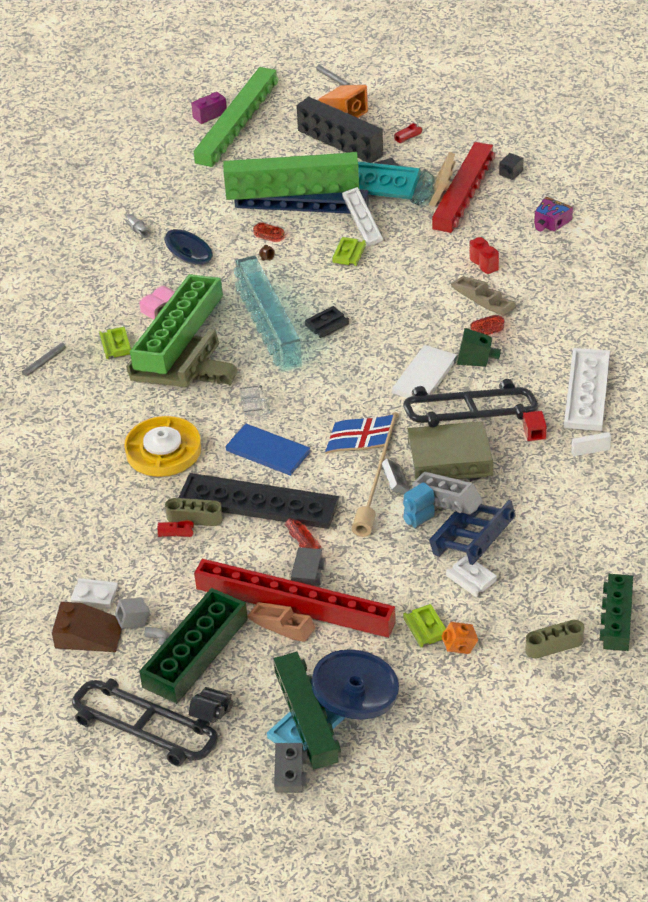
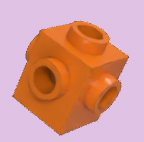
[442,622,478,654]

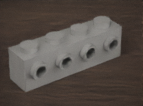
[412,472,483,514]

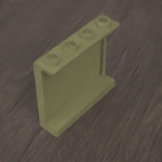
[126,329,219,388]
[407,421,493,480]

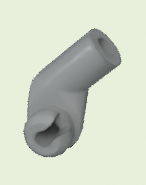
[144,627,170,645]

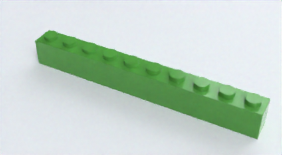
[193,67,278,167]

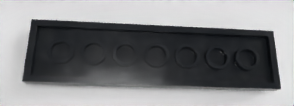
[178,473,339,529]

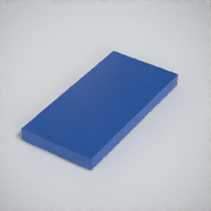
[225,423,310,476]

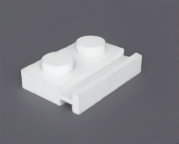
[446,555,497,597]
[70,578,118,609]

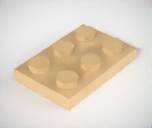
[429,152,456,207]

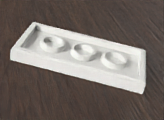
[392,345,457,404]

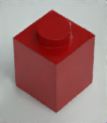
[523,411,547,441]

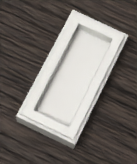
[571,432,611,456]

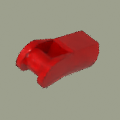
[394,123,423,144]
[157,520,194,537]

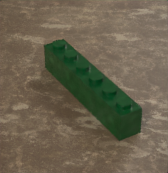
[273,651,341,770]

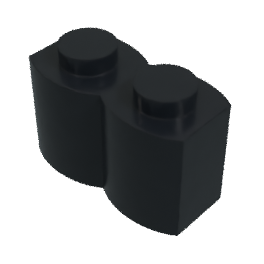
[188,687,233,723]

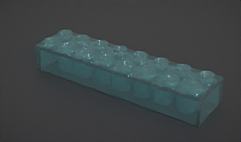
[234,255,302,372]

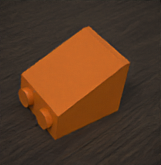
[319,85,368,118]

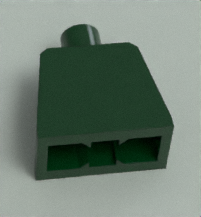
[457,328,501,367]

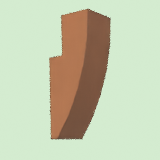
[247,602,315,642]

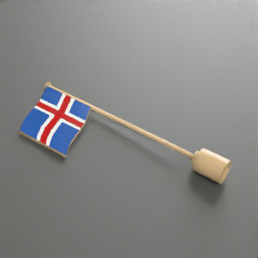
[325,412,399,537]

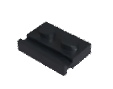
[305,306,349,338]

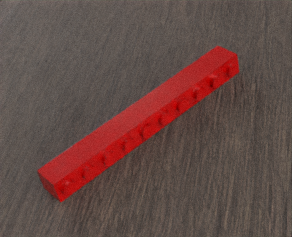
[194,558,396,638]

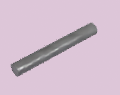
[316,65,351,85]
[22,343,66,377]

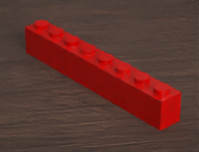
[432,142,495,233]

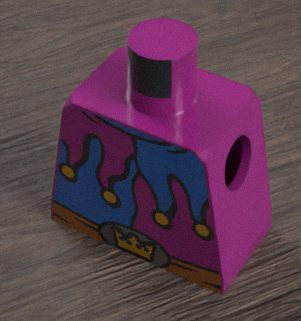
[534,196,573,232]

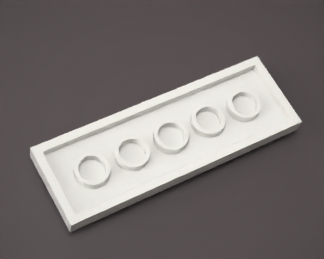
[564,348,610,431]

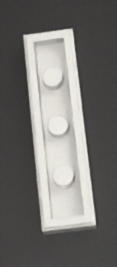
[342,187,383,247]

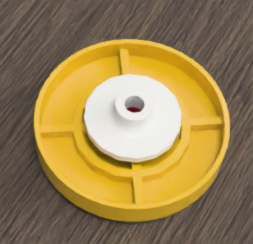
[124,416,201,477]

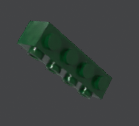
[599,573,634,651]

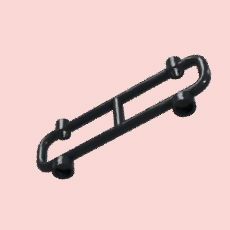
[403,379,538,428]
[72,678,218,767]

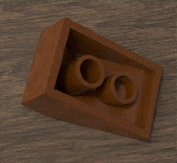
[52,601,122,652]

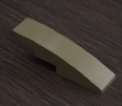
[451,276,516,316]

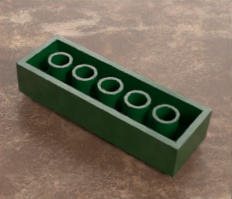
[139,588,248,704]

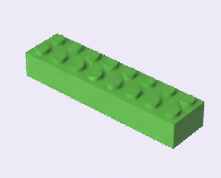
[223,152,359,200]
[130,274,223,374]

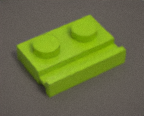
[332,237,366,266]
[99,327,131,359]
[403,604,446,648]

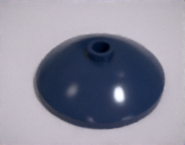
[164,229,213,265]

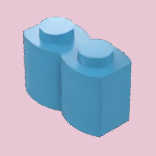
[403,482,435,528]

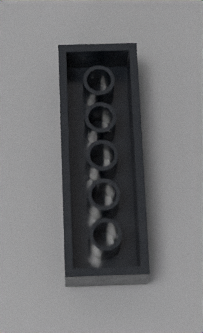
[296,96,383,163]

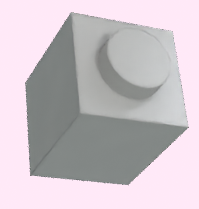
[115,598,150,629]

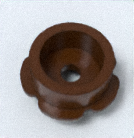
[259,245,275,261]

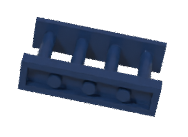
[429,500,516,565]

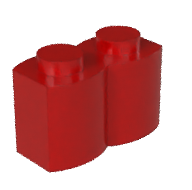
[469,237,499,274]

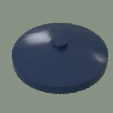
[311,649,399,720]

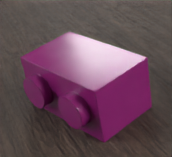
[191,92,227,124]

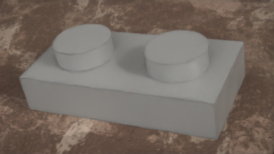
[382,458,410,495]

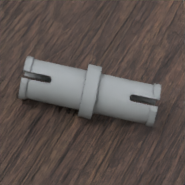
[125,214,151,238]

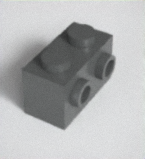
[291,547,326,587]
[274,743,308,793]

